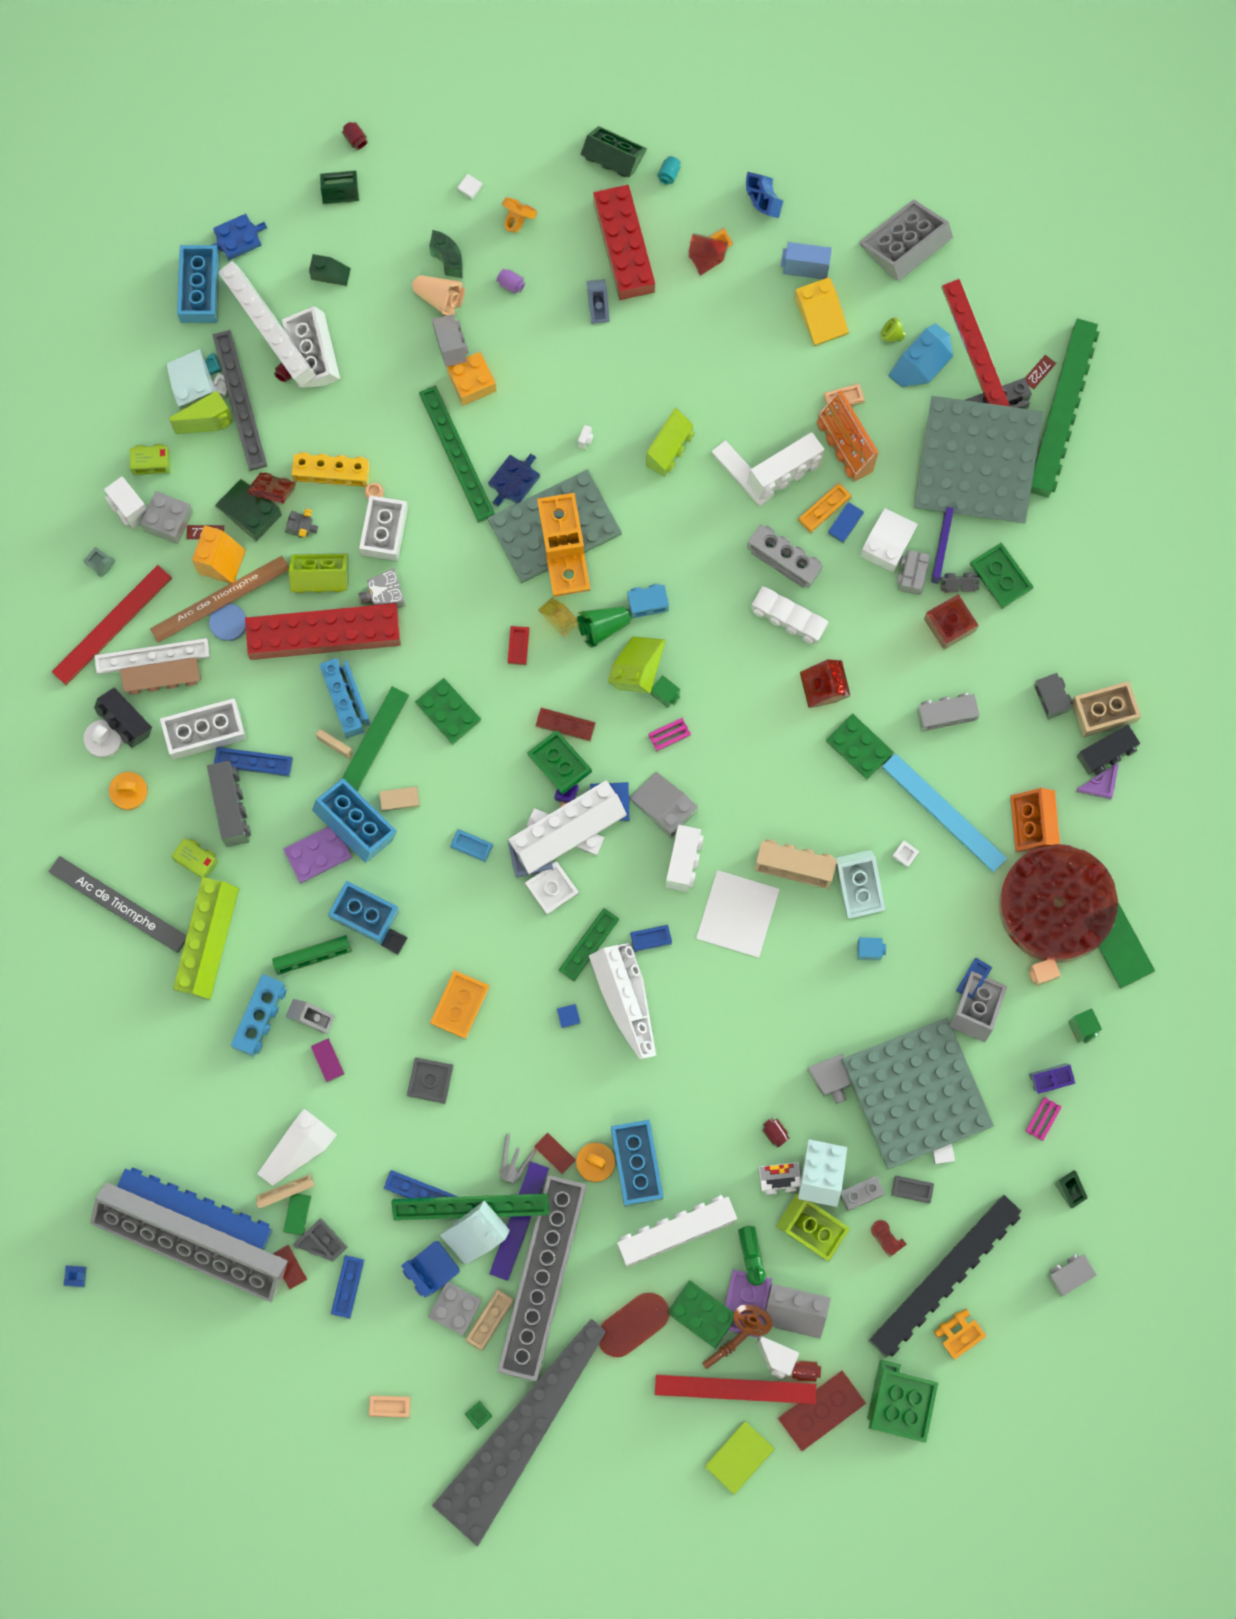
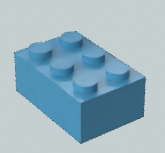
[328,881,399,945]

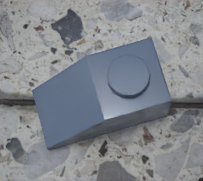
[587,279,610,324]

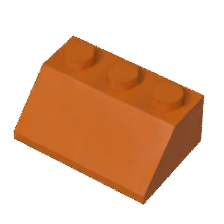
[1010,788,1060,852]

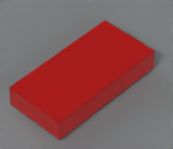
[507,626,529,665]

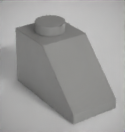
[286,999,335,1034]

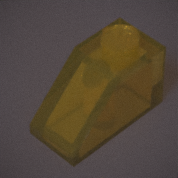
[538,598,577,637]

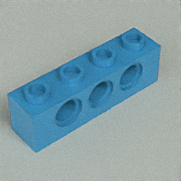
[230,974,287,1057]

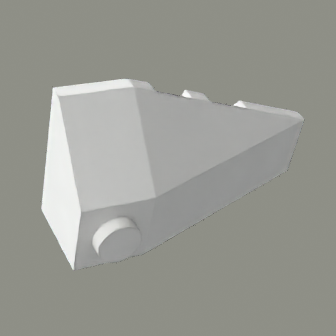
[257,1109,337,1186]

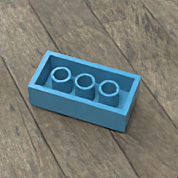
[177,245,220,323]
[312,778,397,863]
[611,1119,664,1207]

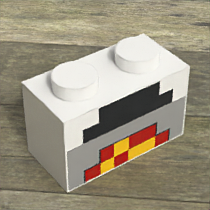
[758,1162,801,1195]

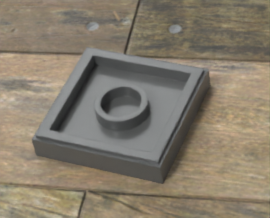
[407,1057,454,1104]

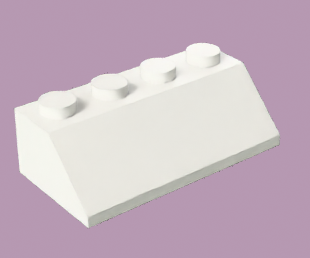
[282,306,340,388]

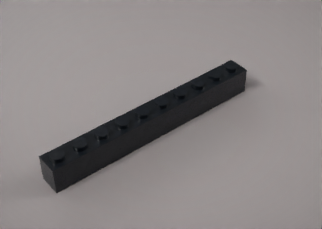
[868,1195,1022,1358]

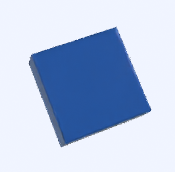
[557,1004,580,1028]

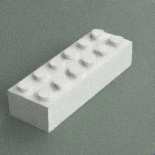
[617,1195,737,1268]

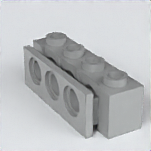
[747,524,823,589]

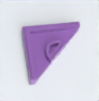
[1077,764,1119,799]

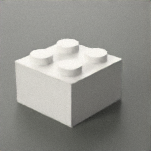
[104,476,147,530]

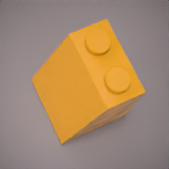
[192,525,246,584]

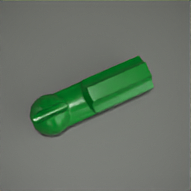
[738,1226,766,1286]

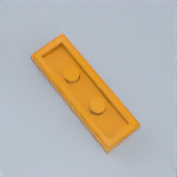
[798,483,852,534]

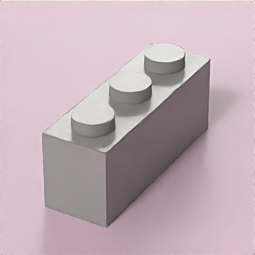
[432,314,469,367]
[917,693,980,732]

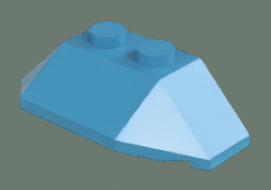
[888,323,953,387]

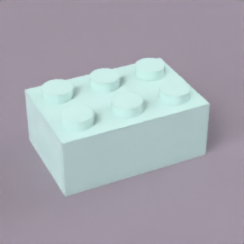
[798,1139,847,1207]

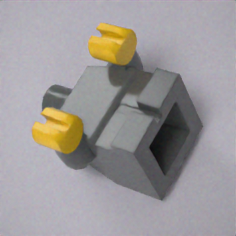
[285,508,318,538]

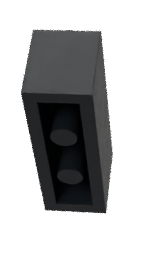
[94,687,152,748]
[1077,724,1141,775]

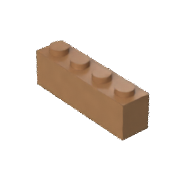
[120,657,201,695]

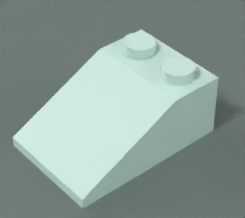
[166,349,216,410]
[834,850,885,919]
[440,1200,510,1265]

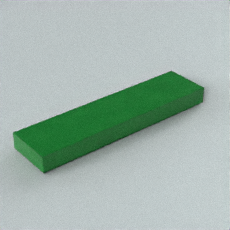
[559,908,619,982]

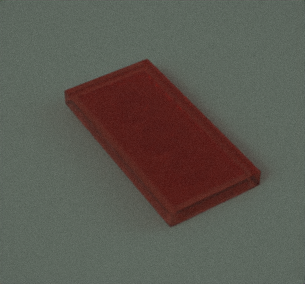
[778,1371,866,1452]

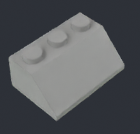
[762,1284,831,1338]

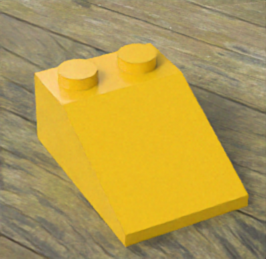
[794,277,849,346]

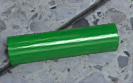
[272,935,352,975]

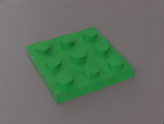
[868,1368,938,1443]

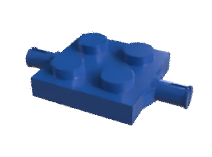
[212,214,267,261]

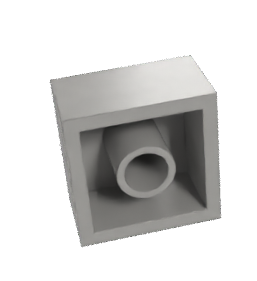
[140,491,193,544]

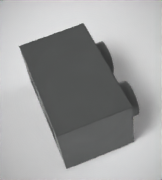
[1033,673,1073,719]

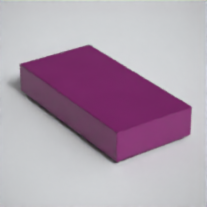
[311,1038,345,1082]

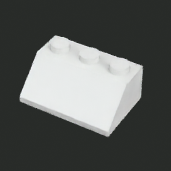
[757,1337,799,1379]

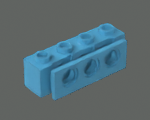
[319,658,370,739]

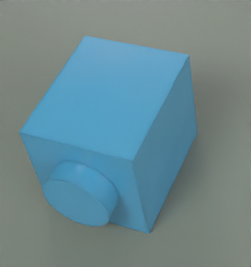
[857,937,886,961]

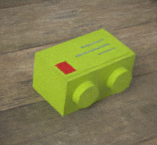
[130,444,170,475]
[171,838,218,879]

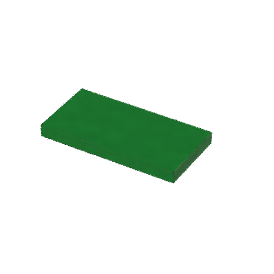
[1084,902,1155,989]

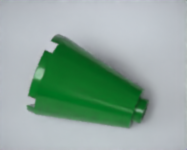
[577,606,632,648]

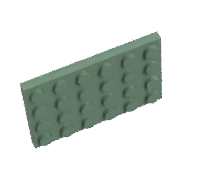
[488,469,622,584]

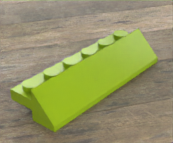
[173,877,239,1000]

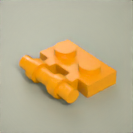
[934,1308,986,1360]

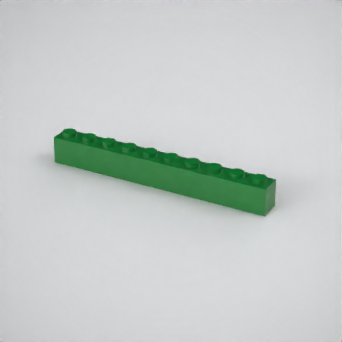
[1030,318,1100,498]

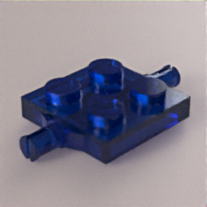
[488,453,540,507]

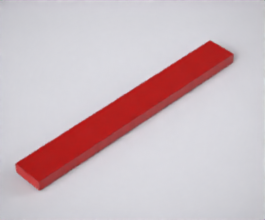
[52,565,172,686]
[655,1375,816,1404]

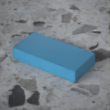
[450,829,493,862]

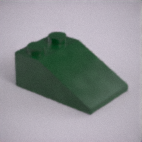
[215,479,282,542]

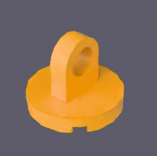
[502,197,537,233]
[109,772,148,810]
[576,1142,615,1182]

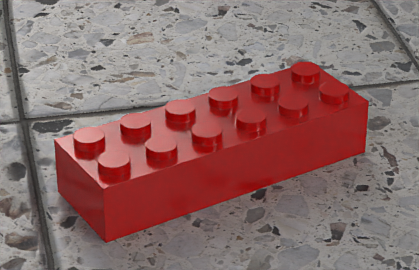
[593,184,655,301]

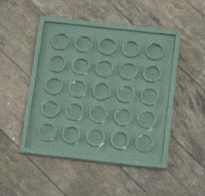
[914,396,1043,524]
[841,1018,994,1170]

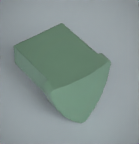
[84,547,115,577]

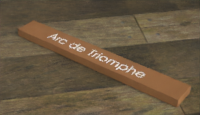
[150,556,289,642]

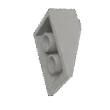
[629,772,698,838]
[949,971,1007,1042]

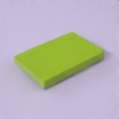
[704,1421,775,1495]

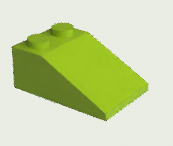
[169,390,233,434]
[608,636,666,693]
[775,1193,850,1262]

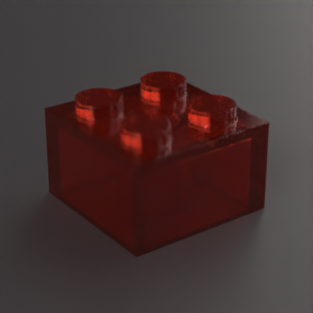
[924,594,979,650]

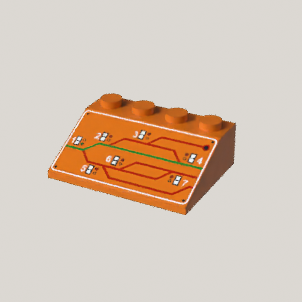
[816,390,879,482]

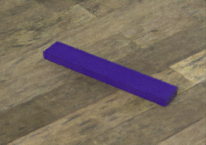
[489,1162,549,1281]

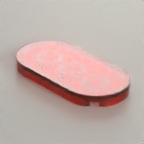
[599,1293,670,1357]

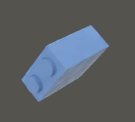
[781,242,832,279]

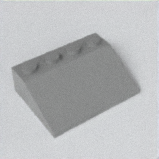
[859,199,953,281]

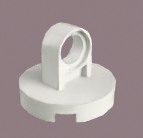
[84,720,122,758]

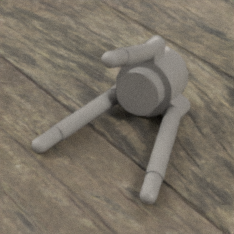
[499,1134,537,1183]

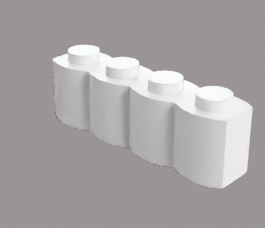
[751,586,829,644]

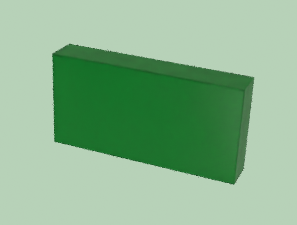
[283,1193,311,1235]

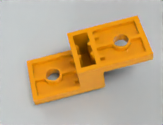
[537,493,591,597]

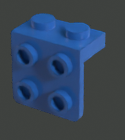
[401,1241,460,1298]

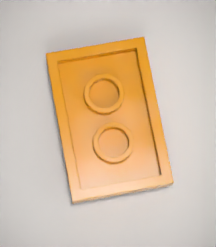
[430,970,490,1040]

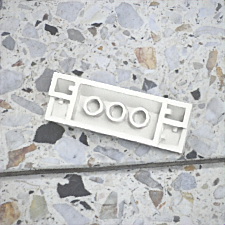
[508,780,627,874]

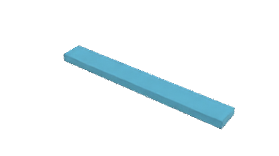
[882,753,1007,873]

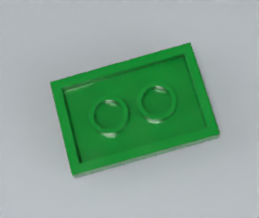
[970,542,1034,609]
[415,678,481,745]
[826,713,894,780]
[527,730,592,795]
[667,1280,734,1349]

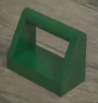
[320,170,359,204]

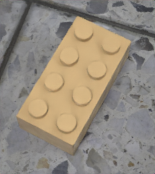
[754,839,837,889]

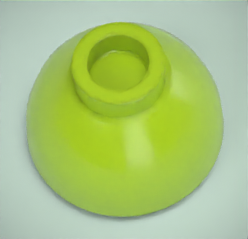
[881,317,906,342]

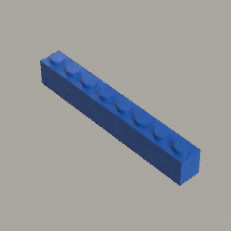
[117,1167,273,1250]

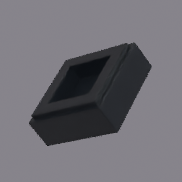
[381,928,408,955]

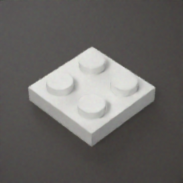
[525,861,579,915]

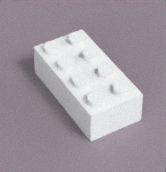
[747,432,825,500]
[160,698,247,760]

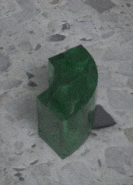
[429,230,463,278]

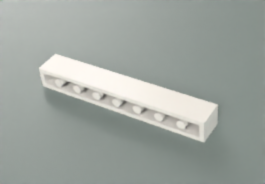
[218,261,316,386]

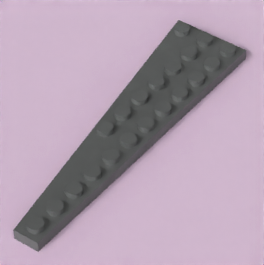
[432,1319,606,1547]

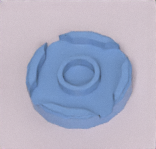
[209,604,246,641]

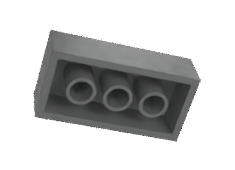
[207,761,251,847]

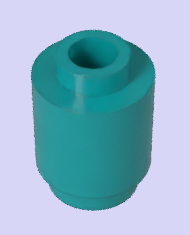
[657,156,680,185]

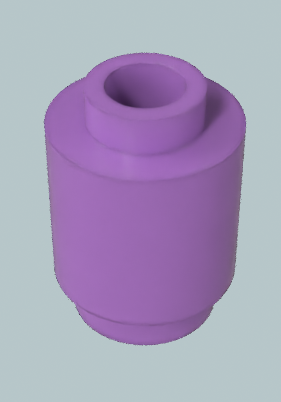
[496,269,525,294]

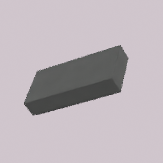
[891,1175,934,1204]

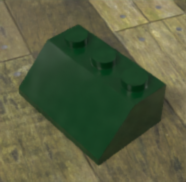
[580,126,647,177]

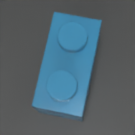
[627,584,669,618]

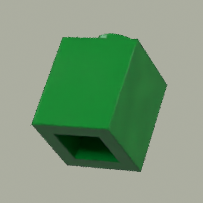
[650,675,681,708]

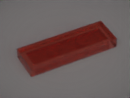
[536,708,596,742]

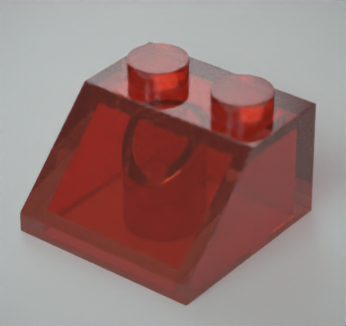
[800,659,851,708]

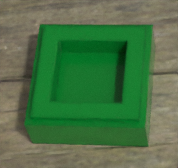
[465,1401,493,1430]

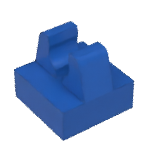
[63,1265,87,1287]

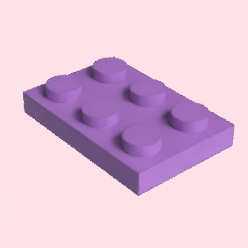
[283,827,352,884]
[725,1270,772,1338]

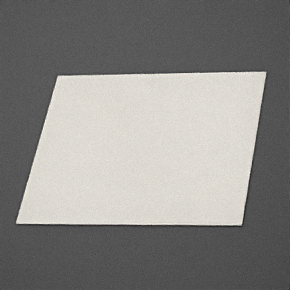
[696,870,780,958]

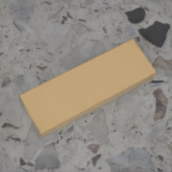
[256,1174,314,1209]
[465,1289,514,1351]

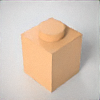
[1028,958,1061,986]

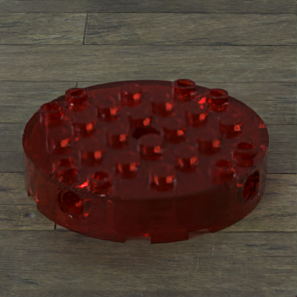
[999,844,1118,963]

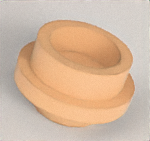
[365,483,384,499]

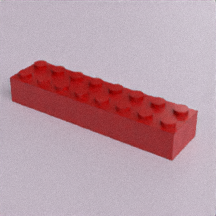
[245,603,401,660]

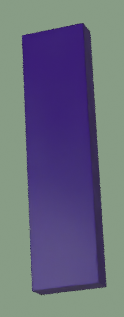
[931,507,954,584]

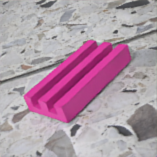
[648,718,691,752]
[1025,1097,1062,1141]

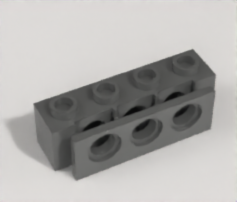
[965,378,1032,409]

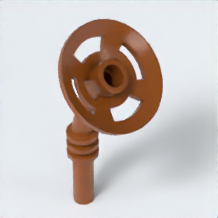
[702,1305,772,1369]

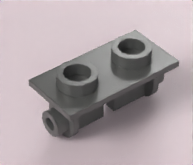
[940,572,980,593]

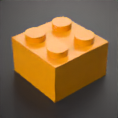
[447,352,496,406]

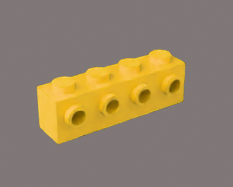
[292,452,370,487]

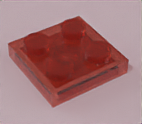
[248,472,296,504]

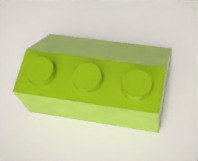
[646,408,695,477]
[289,553,348,593]

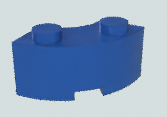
[746,172,784,218]

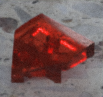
[688,233,729,276]

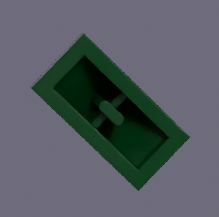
[1054,1170,1088,1209]

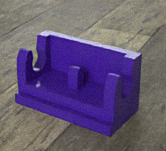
[1029,1063,1076,1094]

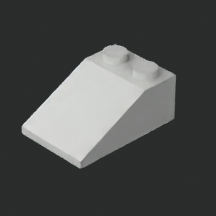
[860,508,918,573]

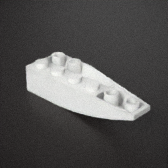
[589,943,656,1059]

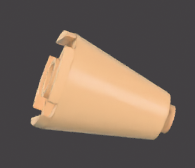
[412,275,465,316]

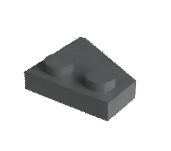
[293,1218,348,1261]

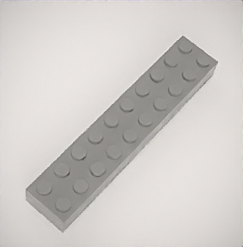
[497,1175,586,1382]
[90,1182,288,1302]

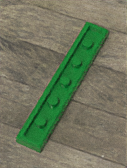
[342,686,409,791]

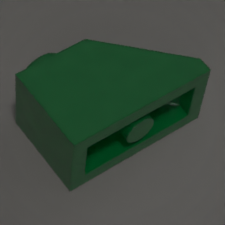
[309,254,351,286]

